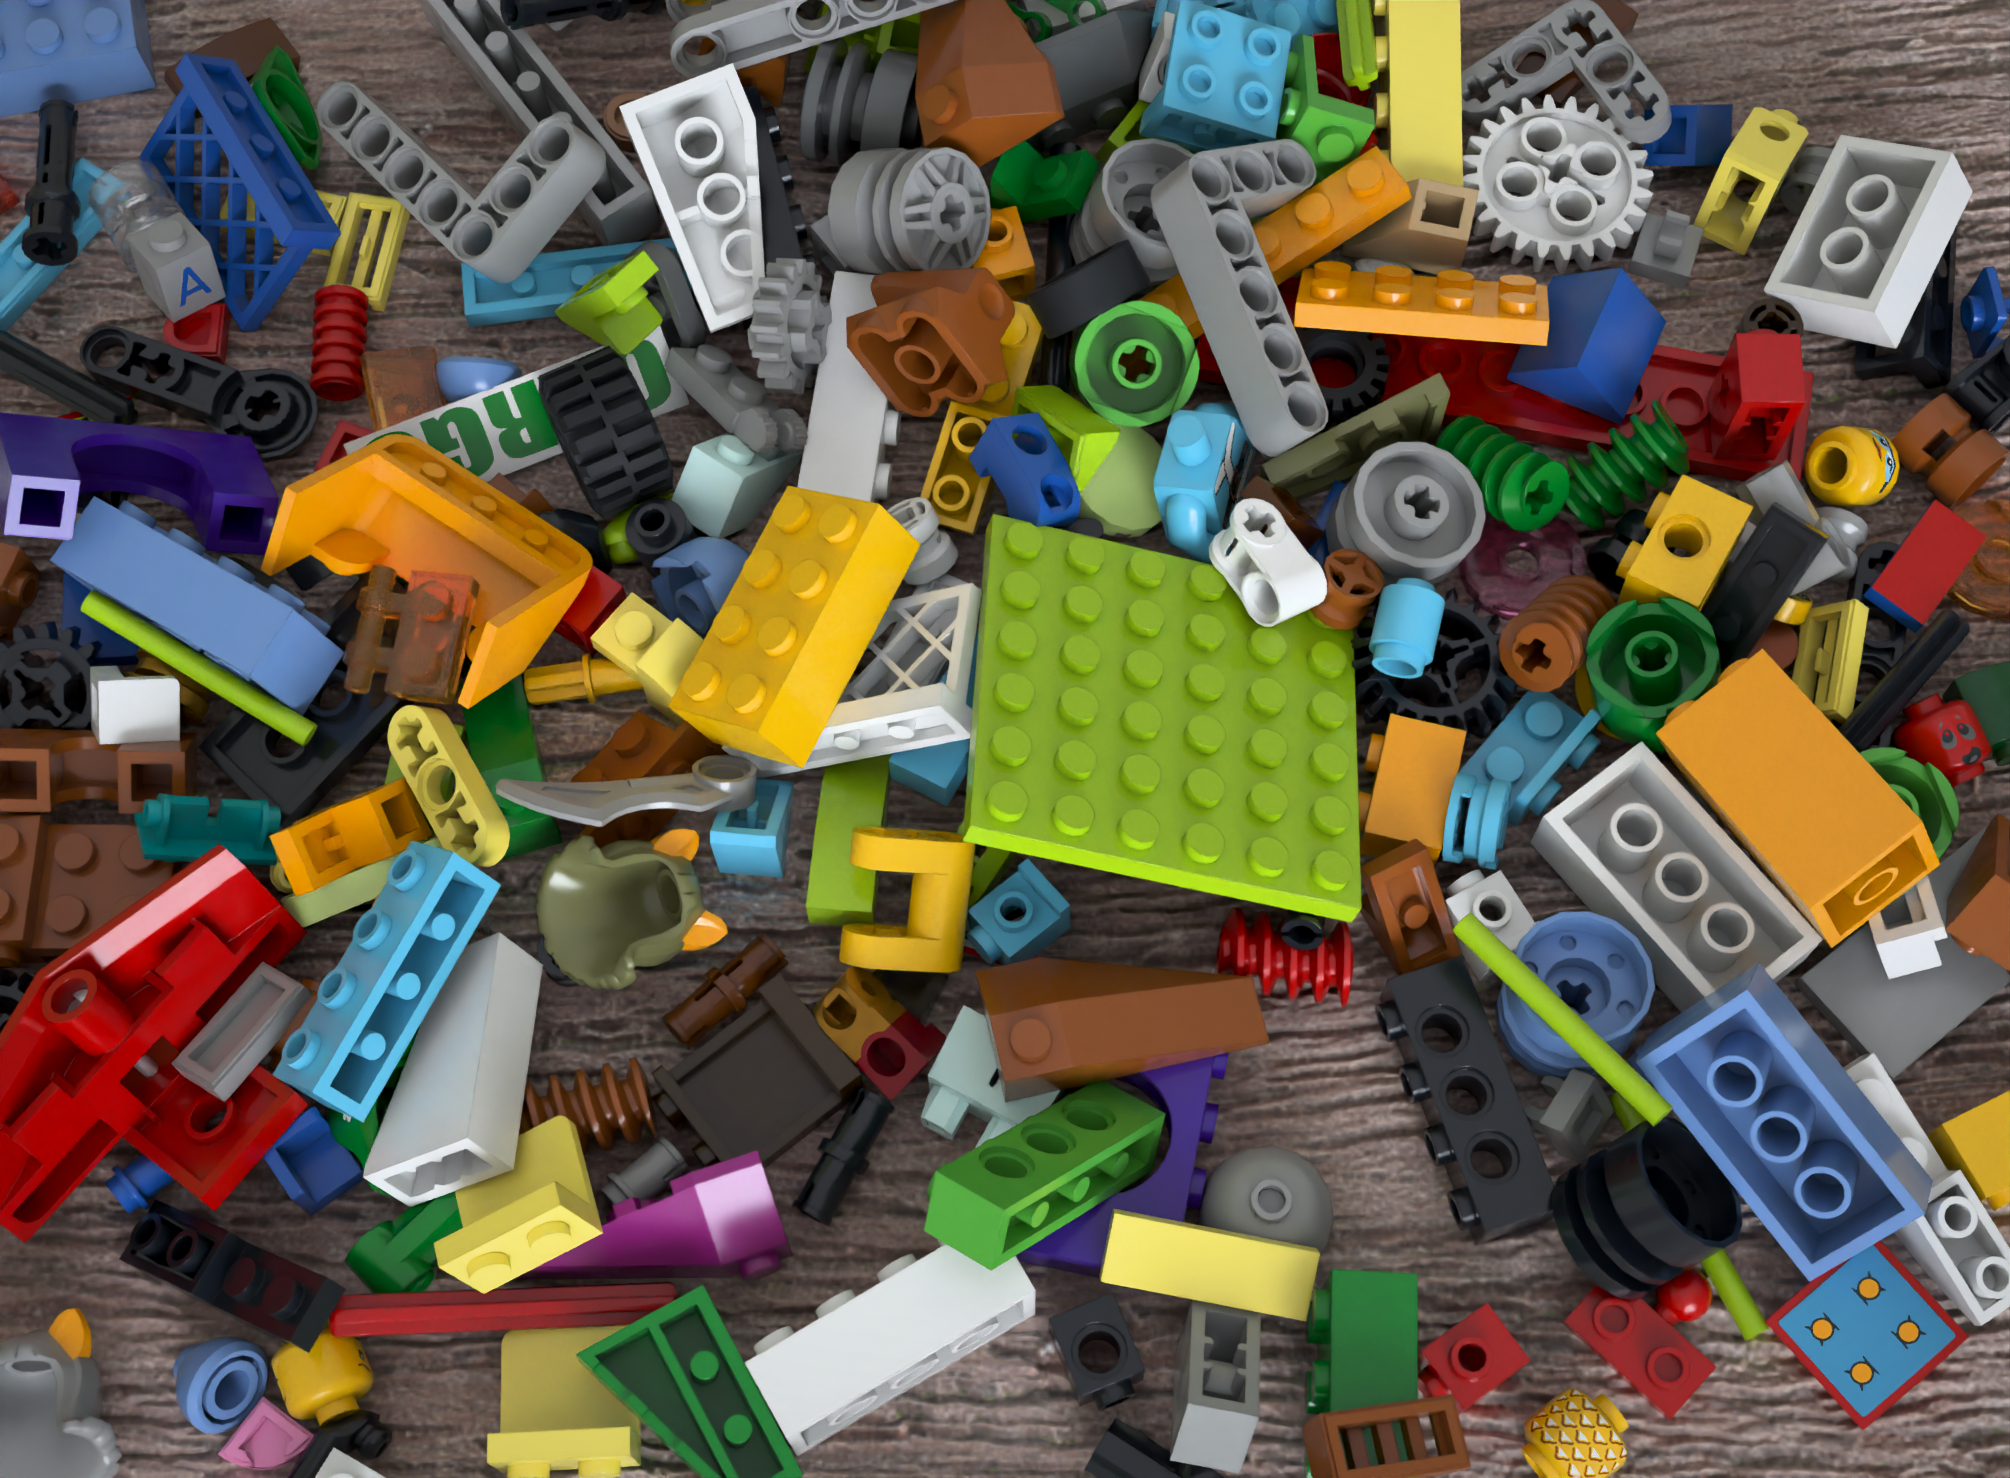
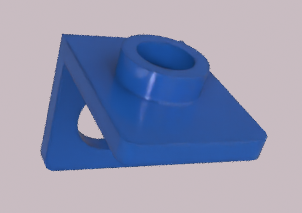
[1960,266,2010,359]

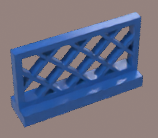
[139,53,341,331]

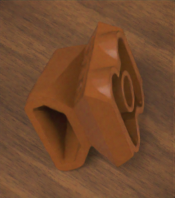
[846,267,1015,417]

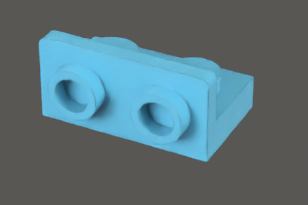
[1458,690,1602,827]

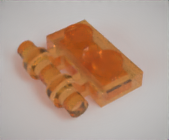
[343,565,480,705]

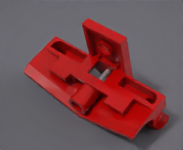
[0,844,309,1244]

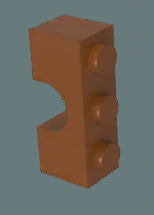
[0,728,197,814]

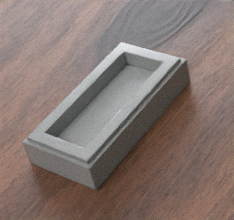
[171,961,313,1102]

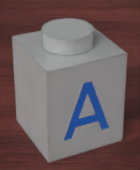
[126,212,226,323]

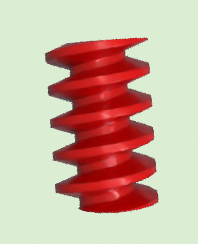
[1214,907,1354,1007]

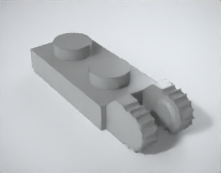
[664,344,808,453]

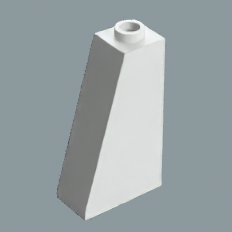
[363,932,543,1207]

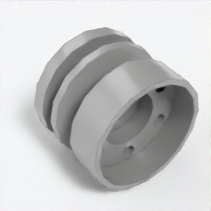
[1069,138,1194,301]
[828,147,991,275]

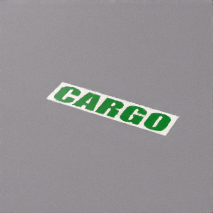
[343,326,690,482]

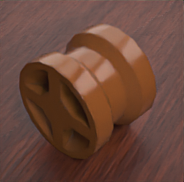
[1309,549,1384,630]

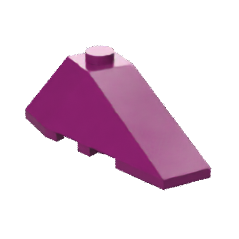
[514,1150,793,1281]

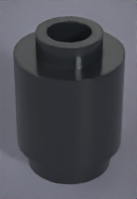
[625,498,698,577]

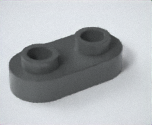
[624,241,706,350]

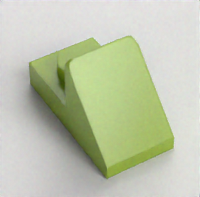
[554,250,663,355]

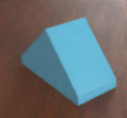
[710,778,794,878]

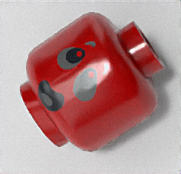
[1892,693,1992,788]

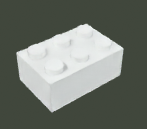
[1764,135,1973,349]

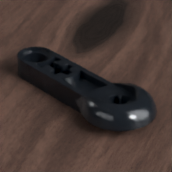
[79,326,319,462]

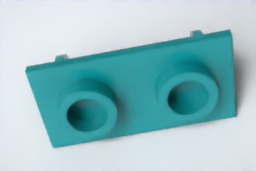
[134,793,281,865]

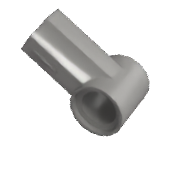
[1735,460,1851,596]

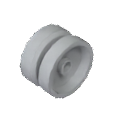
[1325,442,1486,599]

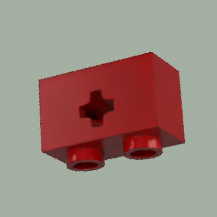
[1708,329,1806,460]

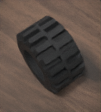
[538,346,674,519]

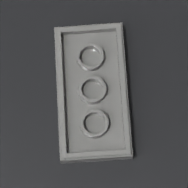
[1795,824,2010,1080]

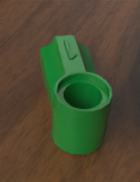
[345,1191,463,1293]

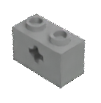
[1170,1300,1261,1474]

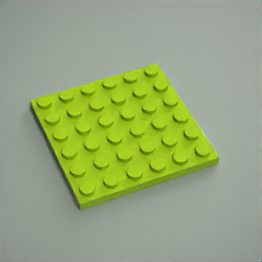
[962,514,1362,923]

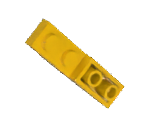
[920,300,1044,536]

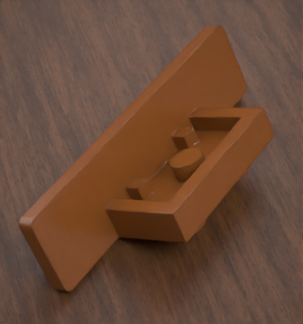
[570,711,729,848]

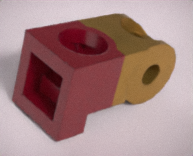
[813,967,947,1101]

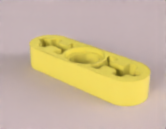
[387,705,510,867]

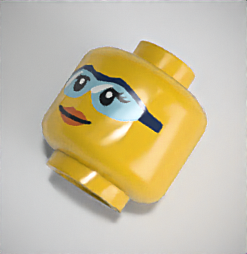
[1804,425,1900,507]

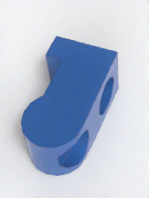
[969,412,1081,528]

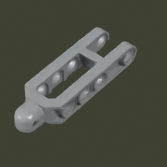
[665,0,956,78]

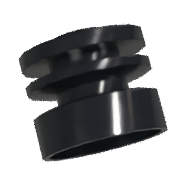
[1552,1117,1743,1300]

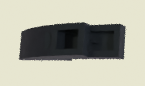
[119,1199,346,1353]

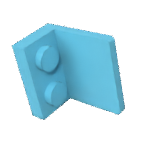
[1139,0,1292,152]

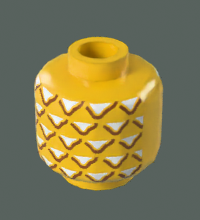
[1520,1388,1629,1478]

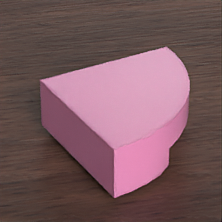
[218,1397,314,1470]

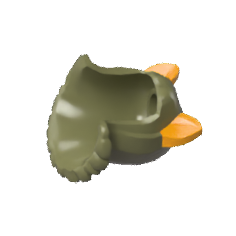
[535,828,728,990]

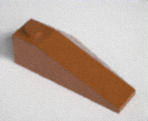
[976,957,1269,1102]

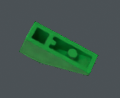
[459,673,563,859]

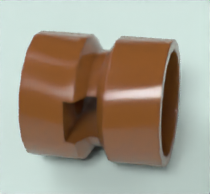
[1891,393,2010,510]

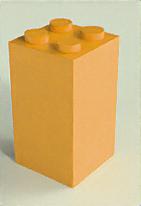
[1656,648,1940,948]

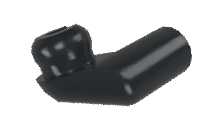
[537,508,613,575]
[288,1410,392,1478]

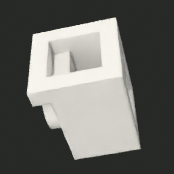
[1445,869,1539,981]
[1868,875,1948,979]

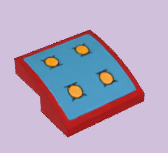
[1765,1240,1969,1431]

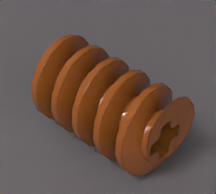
[1498,574,1616,692]
[518,1057,658,1155]

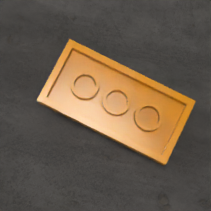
[1294,261,1550,346]

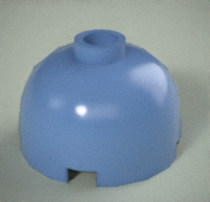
[651,537,751,640]

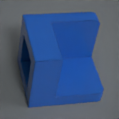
[1643,104,1733,166]
[263,1107,365,1216]

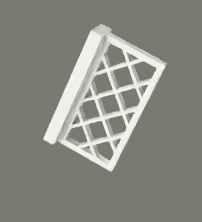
[722,582,982,779]

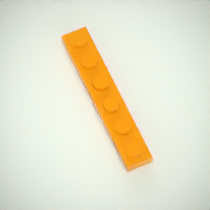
[1072,146,1412,381]

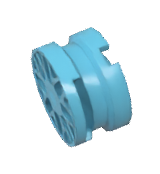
[1442,773,1512,870]

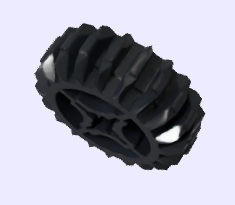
[1350,587,1517,748]

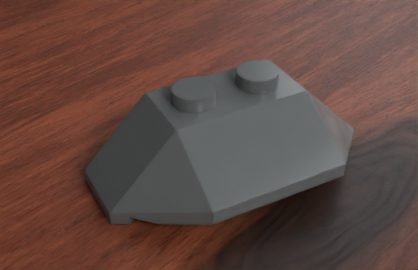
[1026,7,1155,153]

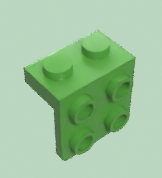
[1274,33,1375,202]

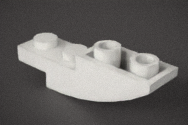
[1843,1053,2010,1326]

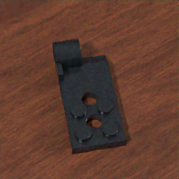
[198,566,476,829]

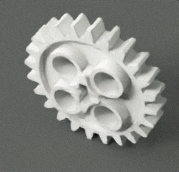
[1463,95,1653,274]

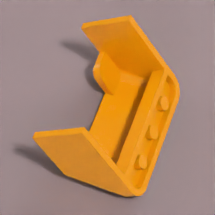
[260,434,593,709]

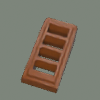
[1302,1394,1471,1478]

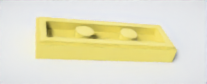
[1099,1209,1320,1321]

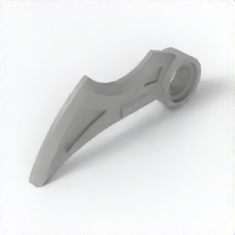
[496,755,757,827]

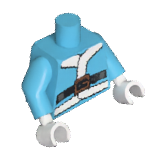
[1153,402,1271,565]

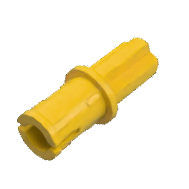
[524,653,643,705]

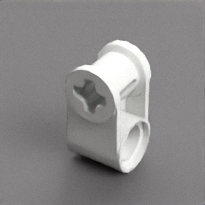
[1209,498,1327,627]

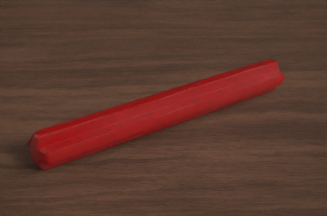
[329,1282,677,1337]

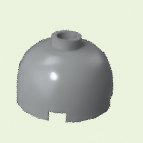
[1198,1145,1334,1256]

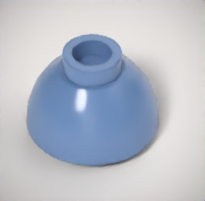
[436,356,522,403]
[173,1337,269,1434]

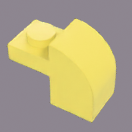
[590,592,703,726]

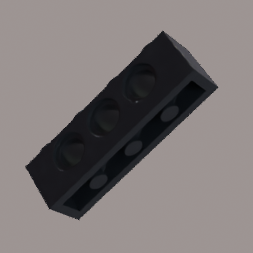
[1375,956,1554,1246]

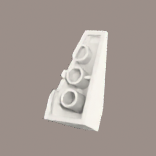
[619,63,765,333]

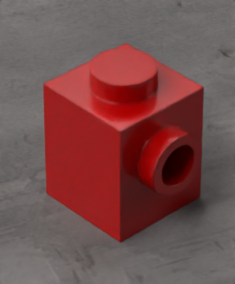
[1418,1303,1531,1415]

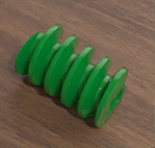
[1565,399,1690,531]
[1436,414,1570,532]

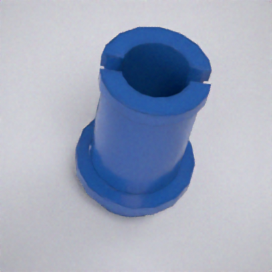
[104,1154,174,1214]

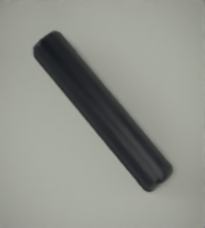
[0,330,138,425]
[1838,610,1970,753]

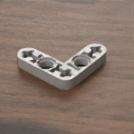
[1461,0,1672,144]

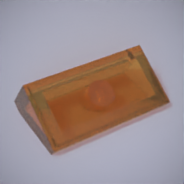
[359,346,447,432]

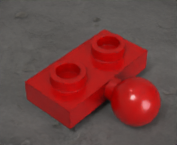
[1562,1268,1716,1420]

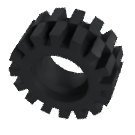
[1294,327,1390,433]

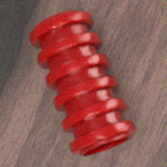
[310,284,368,401]

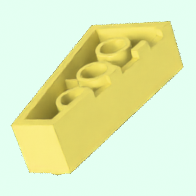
[1371,0,1463,187]

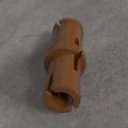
[661,932,789,1050]

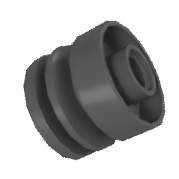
[800,37,923,167]

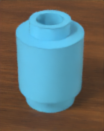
[1369,578,1445,679]

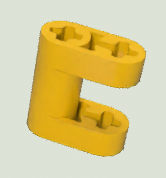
[839,826,975,973]

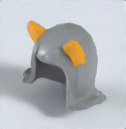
[0,1308,122,1478]

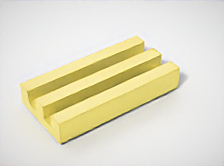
[324,192,411,312]
[1792,599,1869,724]

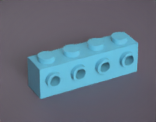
[272,840,501,1122]

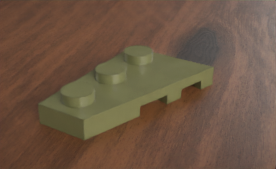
[1260,373,1451,501]

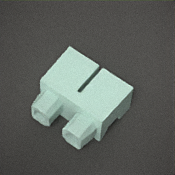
[921,1005,1070,1148]

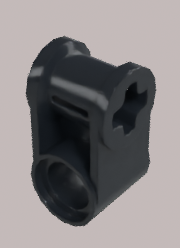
[1938,335,2010,435]

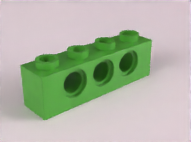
[924,1081,1166,1271]

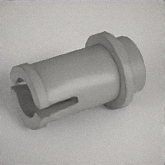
[600,1136,689,1210]

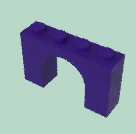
[0,412,279,555]
[1016,1053,1229,1278]

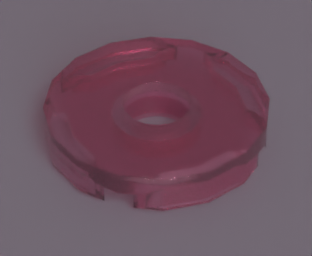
[1458,511,1585,621]

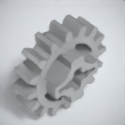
[747,258,832,394]

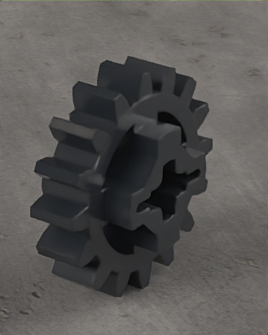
[0,621,116,730]

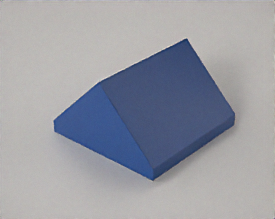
[1507,268,1666,425]

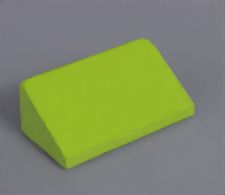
[1011,385,1121,492]

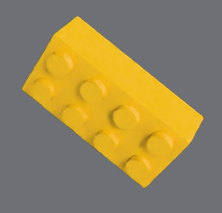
[668,486,921,769]

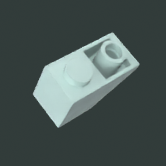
[671,432,803,538]

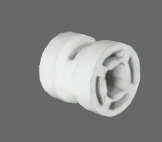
[887,497,958,585]

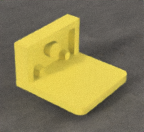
[434,1115,603,1294]
[487,1325,641,1478]

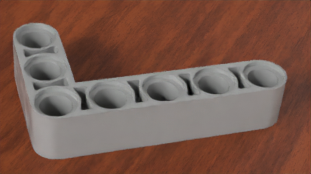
[317,82,606,283]
[1150,139,1328,457]

